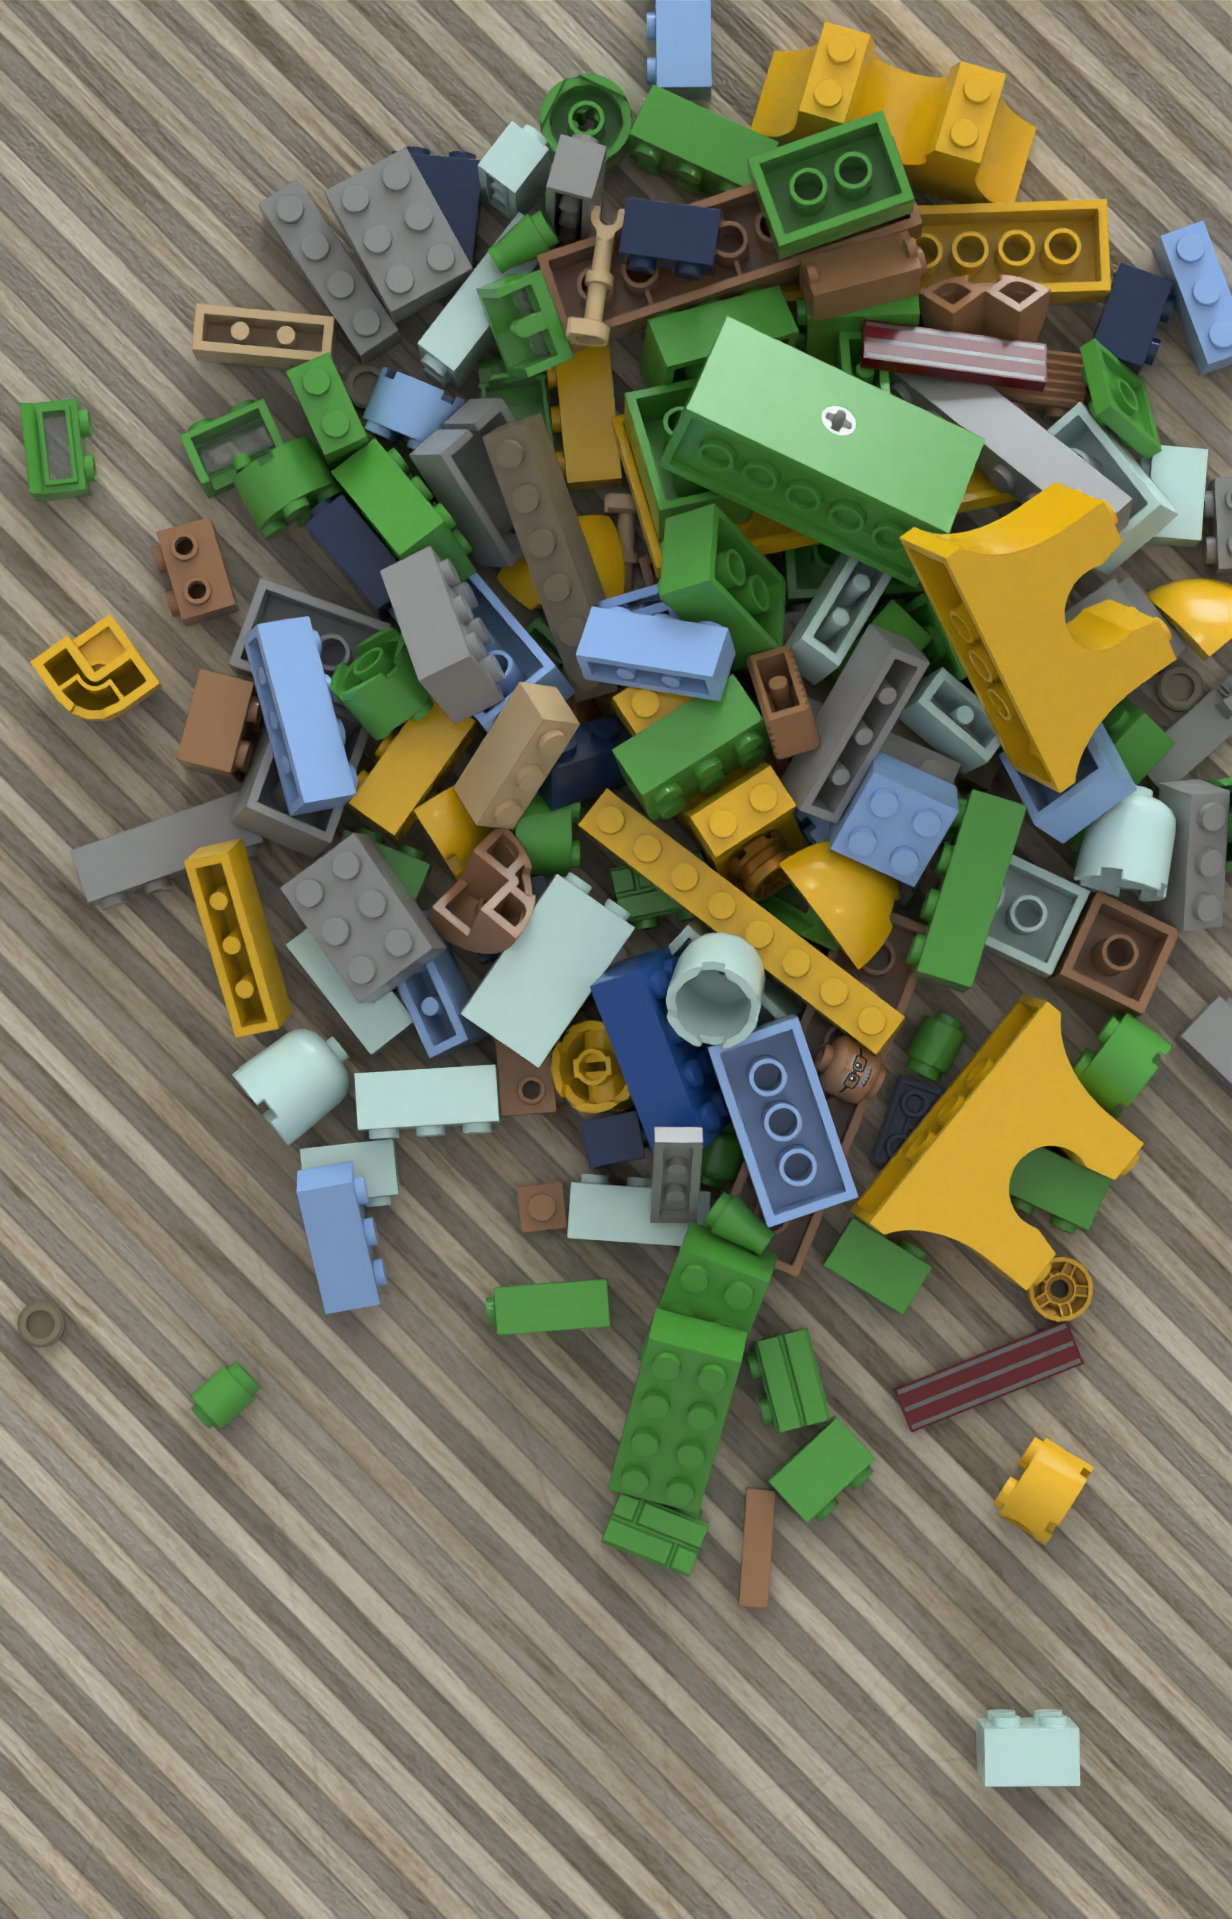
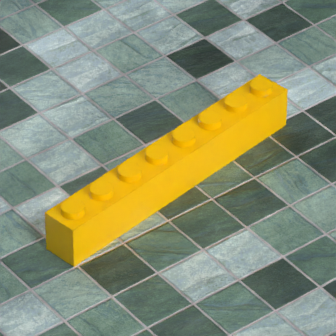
[578,788,906,1056]

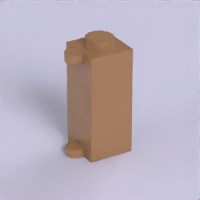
[799,230,927,322]

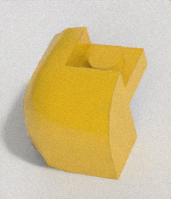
[30,613,163,722]

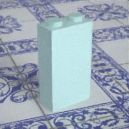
[417,212,557,390]
[460,872,635,1068]

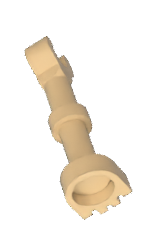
[565,205,625,347]
[604,493,639,594]

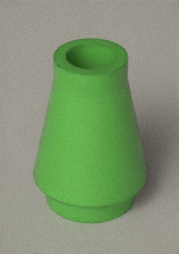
[487,210,560,273]
[703,1191,776,1256]

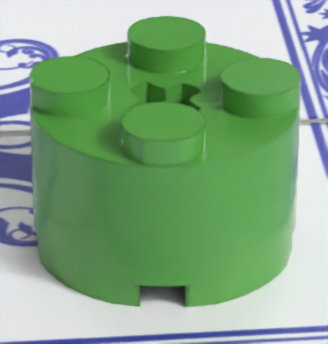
[540,73,632,175]
[233,436,344,540]
[330,628,433,740]
[509,791,580,876]
[1072,1011,1172,1119]

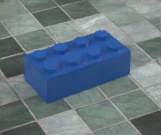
[590,946,731,1152]

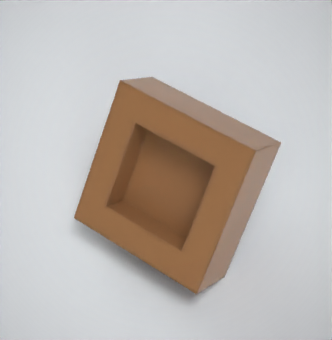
[516,1182,568,1233]

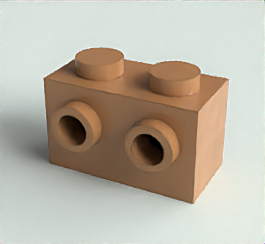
[152,516,239,626]
[495,1036,565,1117]

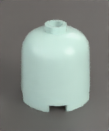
[1074,786,1176,901]
[666,932,765,1048]
[232,1028,350,1145]

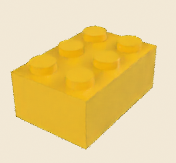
[349,696,479,844]

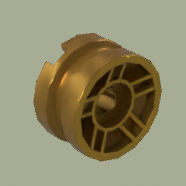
[728,831,796,902]
[1025,1256,1093,1322]

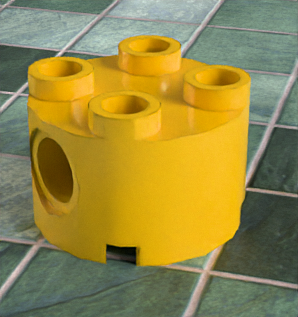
[551,1020,635,1114]
[992,1437,1094,1546]

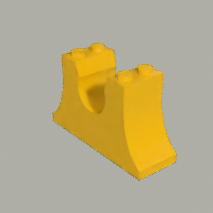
[751,21,1037,204]
[899,482,1177,793]
[599,686,808,895]
[849,994,1144,1291]

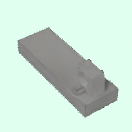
[1145,673,1232,793]
[650,1127,703,1223]

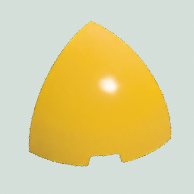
[496,515,625,610]
[1145,577,1232,662]
[413,785,496,881]
[779,840,900,970]

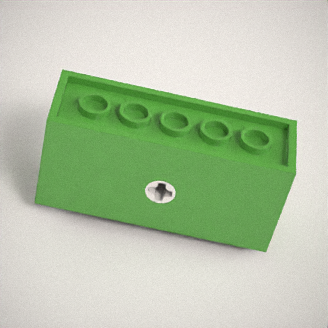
[658,316,985,588]

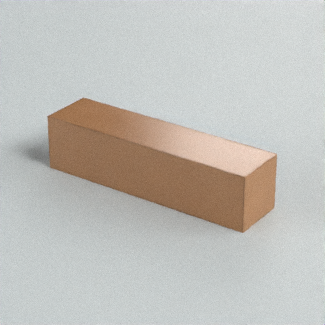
[738,1487,776,1608]

